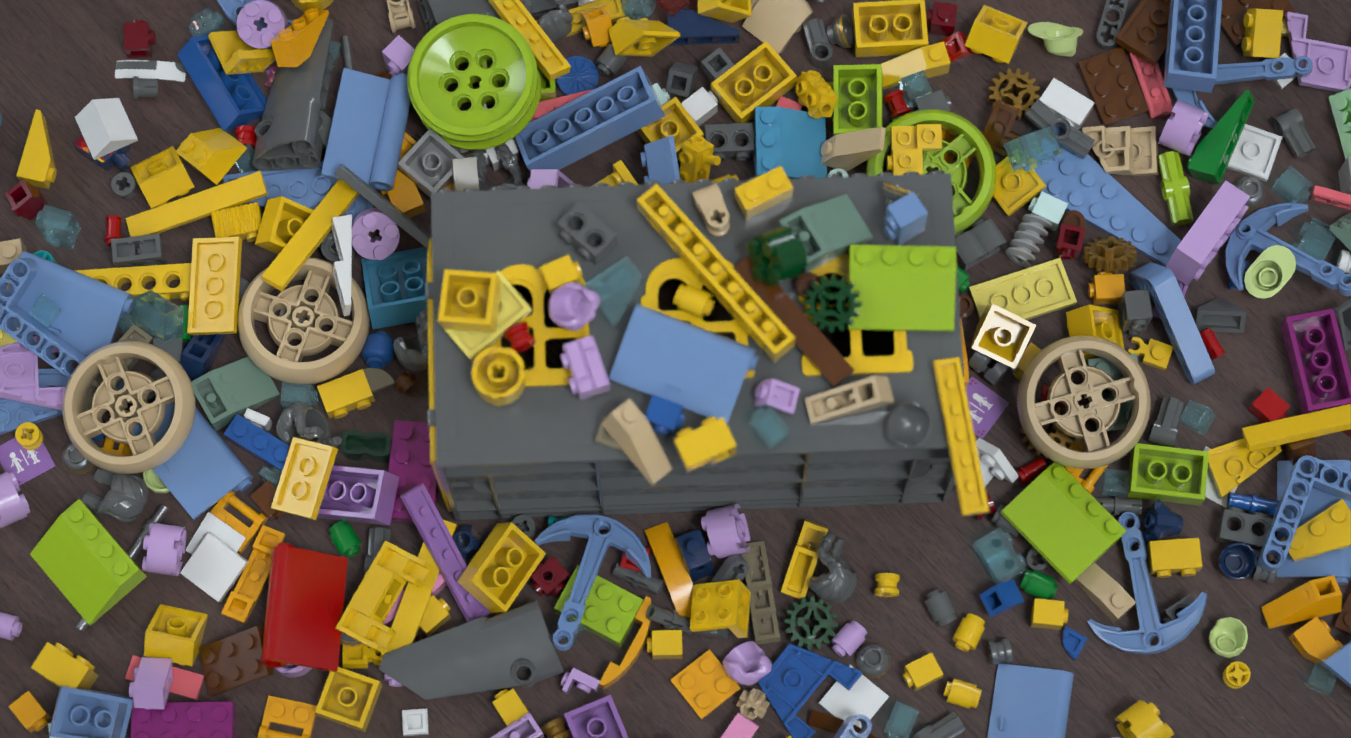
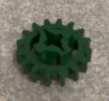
[804,274,862,332]
[783,596,838,651]

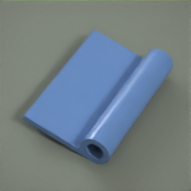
[321,68,411,191]
[7,251,134,356]
[608,304,759,424]
[133,402,253,520]
[1276,460,1351,585]
[987,663,1074,738]

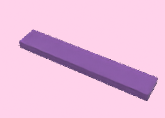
[400,483,491,623]

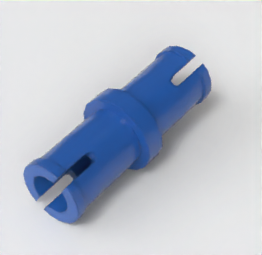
[1227,492,1279,516]

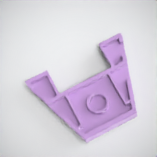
[1285,12,1351,92]
[0,336,65,410]

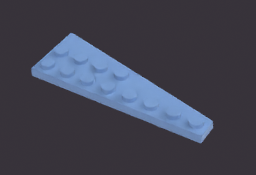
[1029,127,1181,267]

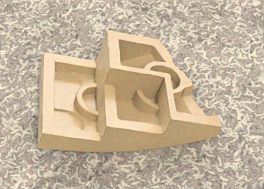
[742,0,813,54]
[1082,126,1159,176]

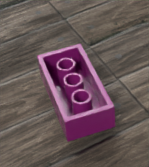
[1281,308,1351,414]
[388,420,439,525]
[131,702,237,738]

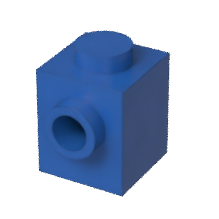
[645,394,686,436]
[979,579,1024,617]

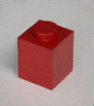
[1248,387,1290,423]

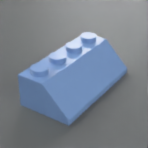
[640,136,680,184]

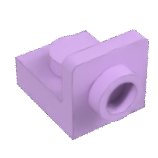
[755,379,800,414]
[560,668,600,695]

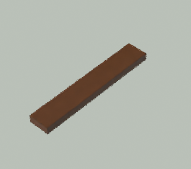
[733,254,854,388]

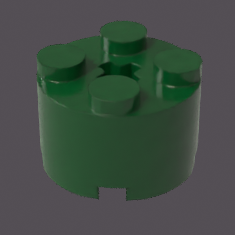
[746,226,807,286]

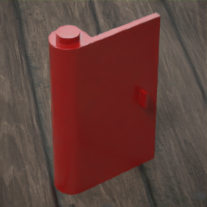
[261,543,348,672]

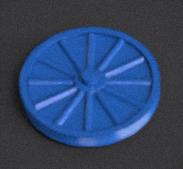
[556,56,599,95]

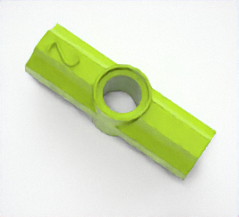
[1158,151,1194,226]

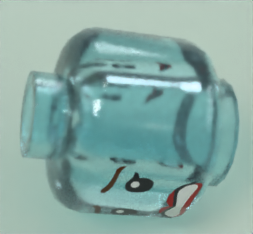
[188,8,225,37]

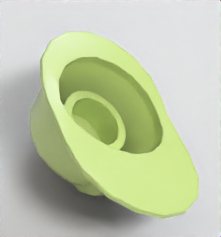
[1028,22,1083,57]
[1244,245,1296,299]

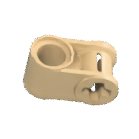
[387,0,416,33]
[692,183,730,237]

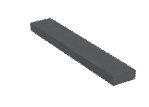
[334,163,432,249]

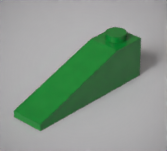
[1187,90,1255,185]

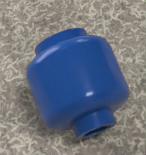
[362,331,394,369]

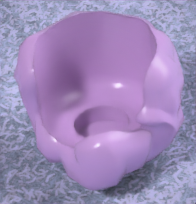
[549,282,601,331]
[722,641,772,685]

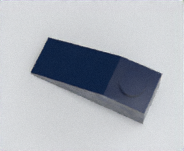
[667,7,740,46]
[180,334,227,380]

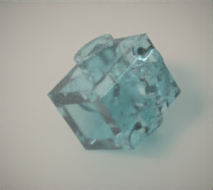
[621,0,655,20]

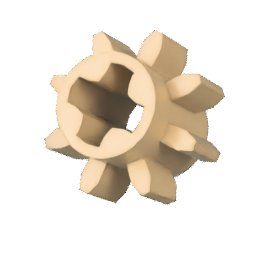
[736,688,770,720]

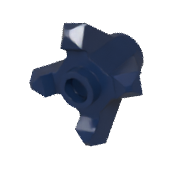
[1142,499,1183,543]
[452,524,483,563]

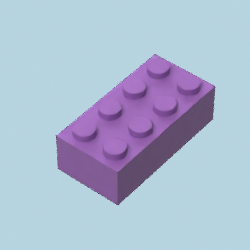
[317,466,399,526]
[564,695,628,738]

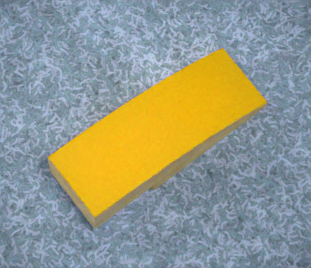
[781,519,829,599]

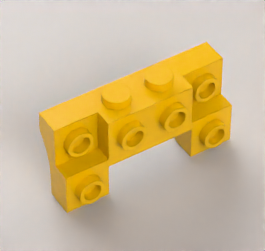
[887,124,942,175]
[336,541,433,654]

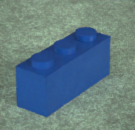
[224,414,290,474]

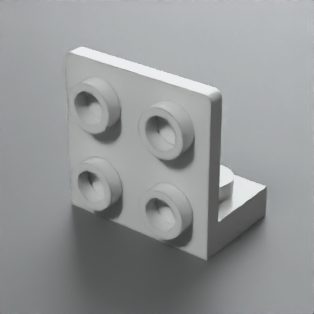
[976,438,1019,486]

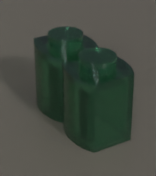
[340,430,392,463]

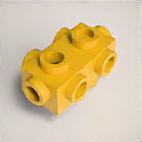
[795,70,838,119]
[679,136,721,183]

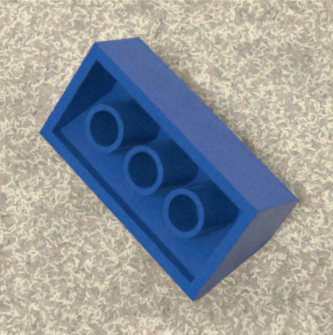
[177,35,267,131]

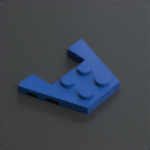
[758,644,863,738]

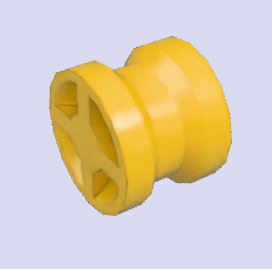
[15,422,43,450]
[874,573,900,597]
[1222,661,1251,689]

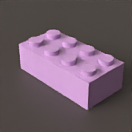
[1165,181,1250,286]

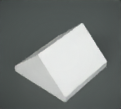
[75,98,138,160]

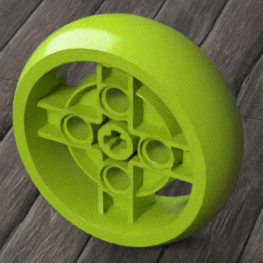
[866,109,996,234]

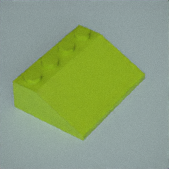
[848,245,956,332]
[1000,462,1126,584]
[30,499,147,626]

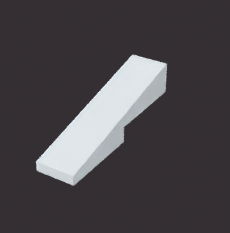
[332,214,352,316]

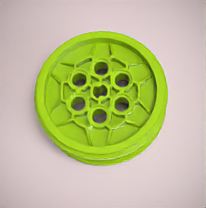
[407,14,542,150]

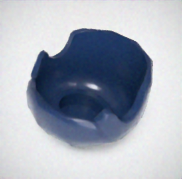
[1217,542,1258,580]

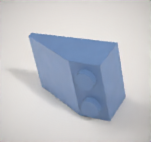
[49,686,133,738]

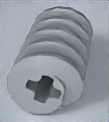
[1005,214,1052,268]

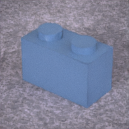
[883,191,928,246]

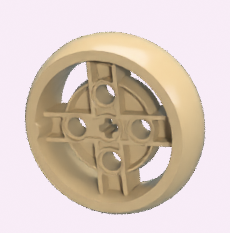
[237,257,370,385]
[1017,335,1151,469]
[62,341,196,474]

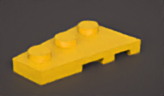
[1208,438,1282,499]
[1280,499,1351,562]

